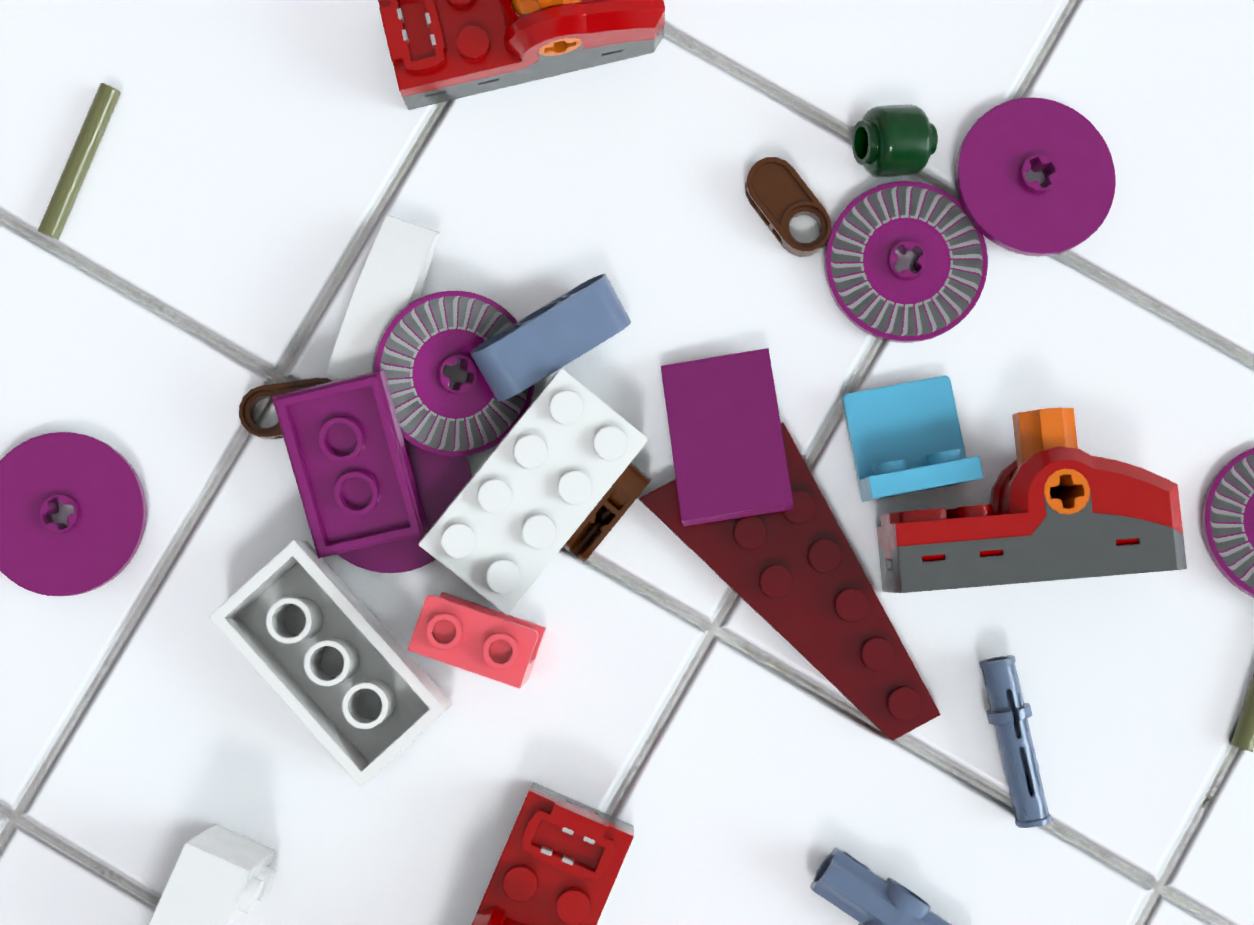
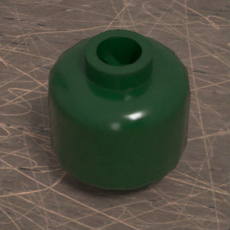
[852,104,938,178]

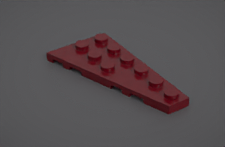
[638,422,941,741]

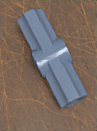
[810,847,952,925]

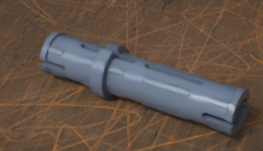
[979,655,1052,828]

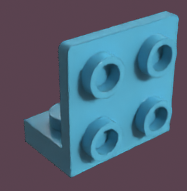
[842,375,984,502]

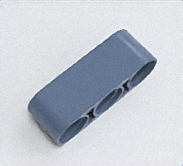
[470,273,631,402]

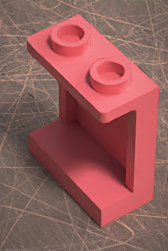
[408,592,546,689]

